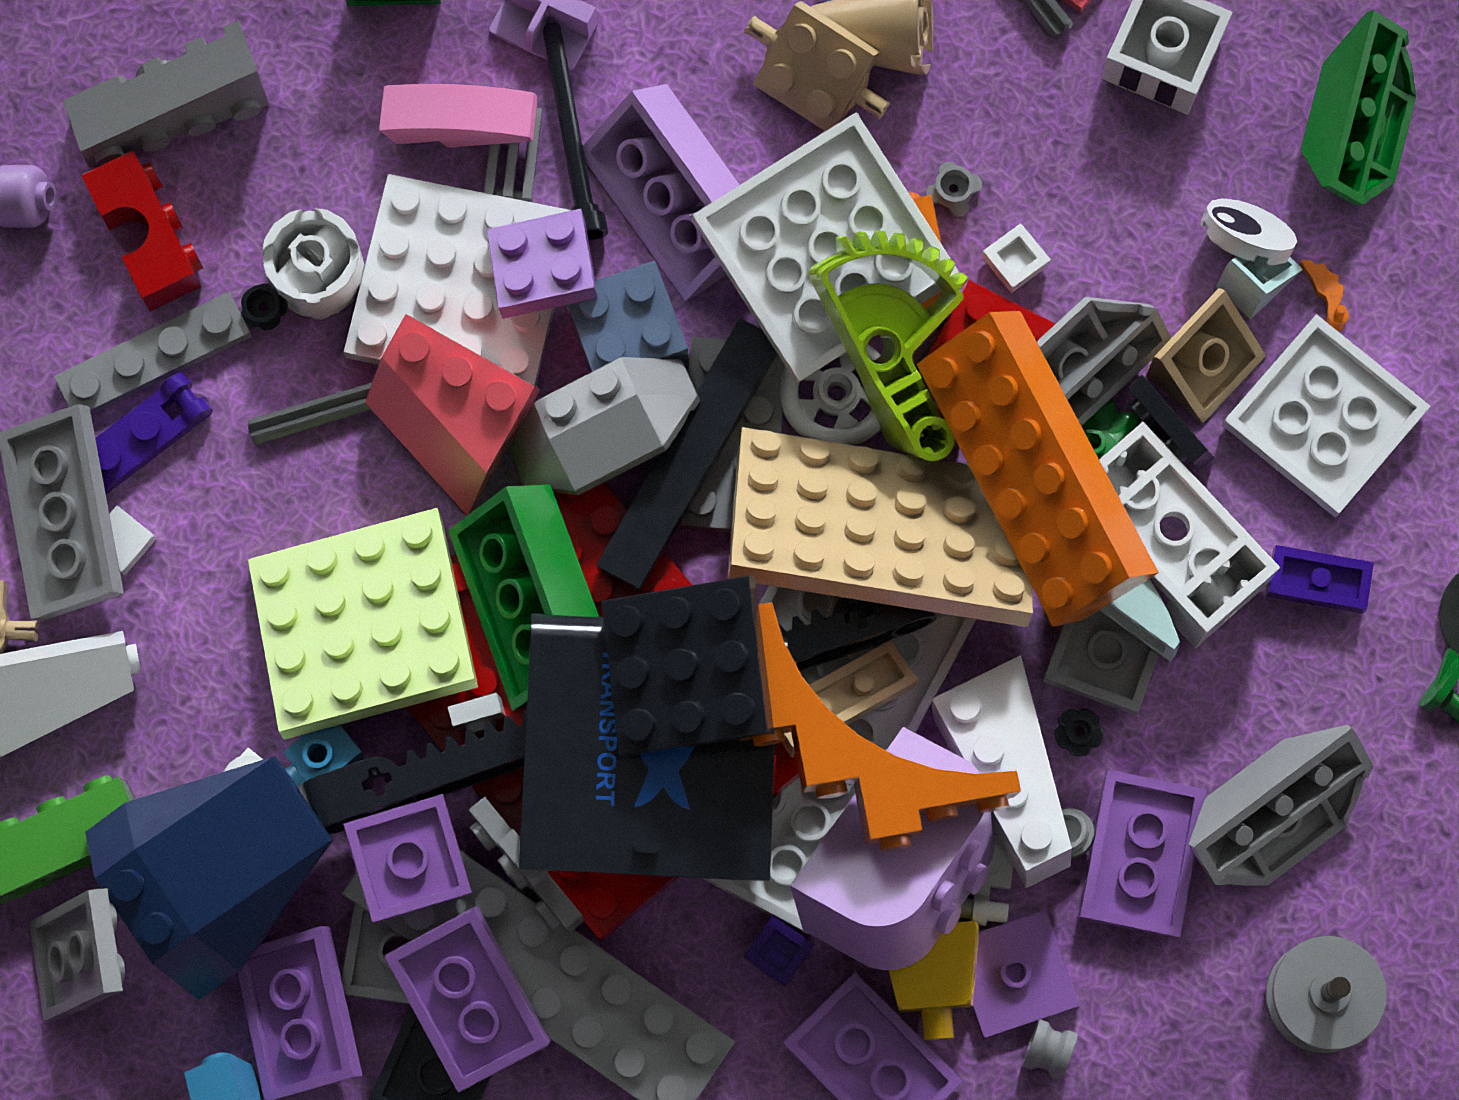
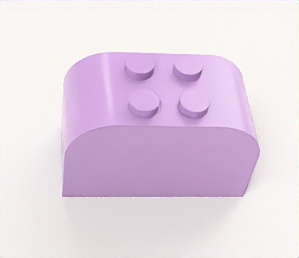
[790,727,995,970]

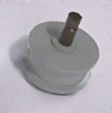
[1265,936,1387,1053]

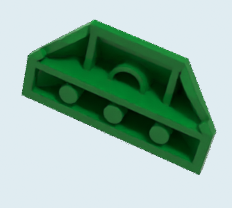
[1300,10,1416,206]

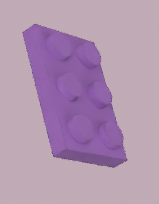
[1078,770,1206,939]
[384,906,551,1092]
[238,926,363,1100]
[782,971,963,1100]

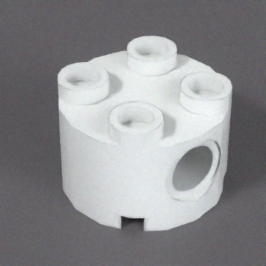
[262,208,365,320]

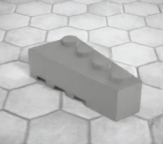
[63,20,270,167]

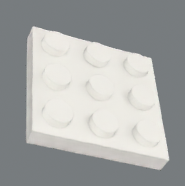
[1222,314,1430,518]

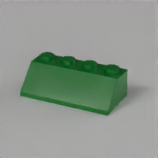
[448,484,599,711]

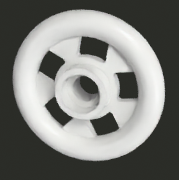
[780,344,881,446]

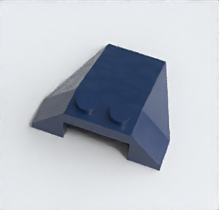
[85,756,333,1000]

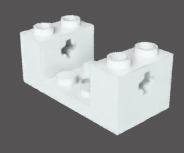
[1099,422,1280,649]

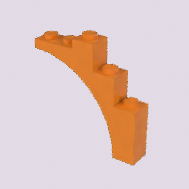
[740,602,1021,851]

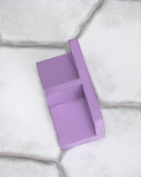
[489,0,598,70]

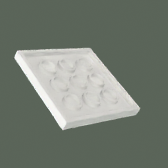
[691,112,959,383]
[344,174,570,387]

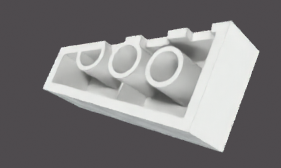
[931,655,1072,888]

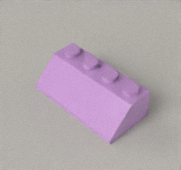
[583,84,739,301]

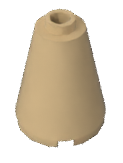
[811,0,933,75]

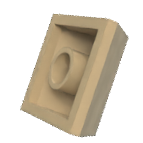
[1146,288,1266,424]

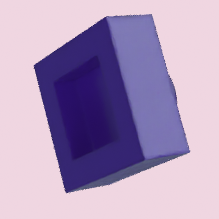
[743,915,814,988]

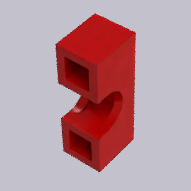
[81,150,204,312]

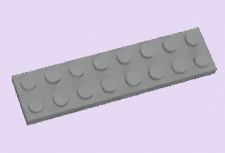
[342,850,735,1100]

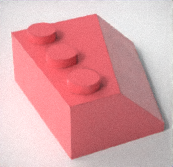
[365,314,541,516]

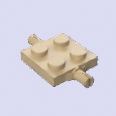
[744,1,890,131]

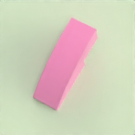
[379,84,538,148]

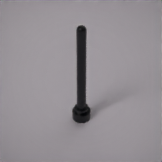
[543,22,608,241]

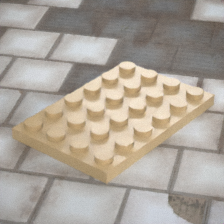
[728,427,1033,627]

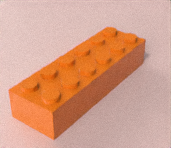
[917,311,1159,626]

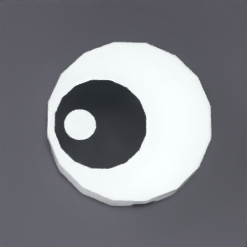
[1201,198,1297,266]

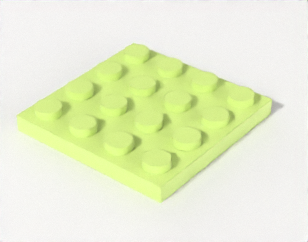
[248,508,478,740]

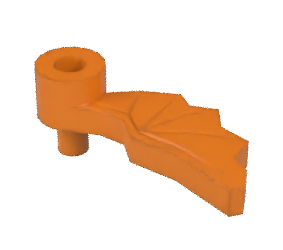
[1300,259,1349,332]

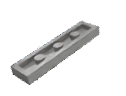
[54,291,252,415]

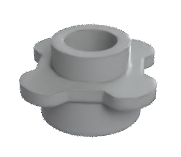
[926,162,982,217]

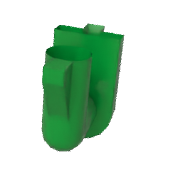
[1419,648,1459,723]

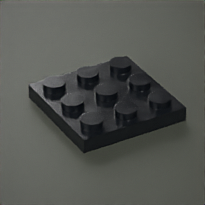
[601,575,774,757]

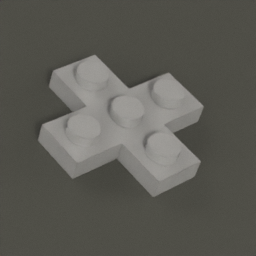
[469,797,585,933]

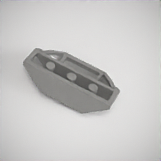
[1037,297,1171,426]
[509,357,700,496]
[1189,724,1374,886]

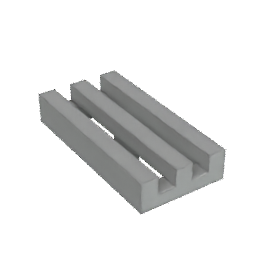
[484,108,543,202]

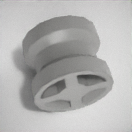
[1022,1019,1078,1081]

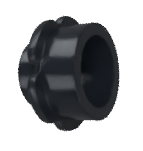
[241,283,288,331]
[1054,708,1104,757]

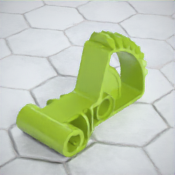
[809,230,968,461]

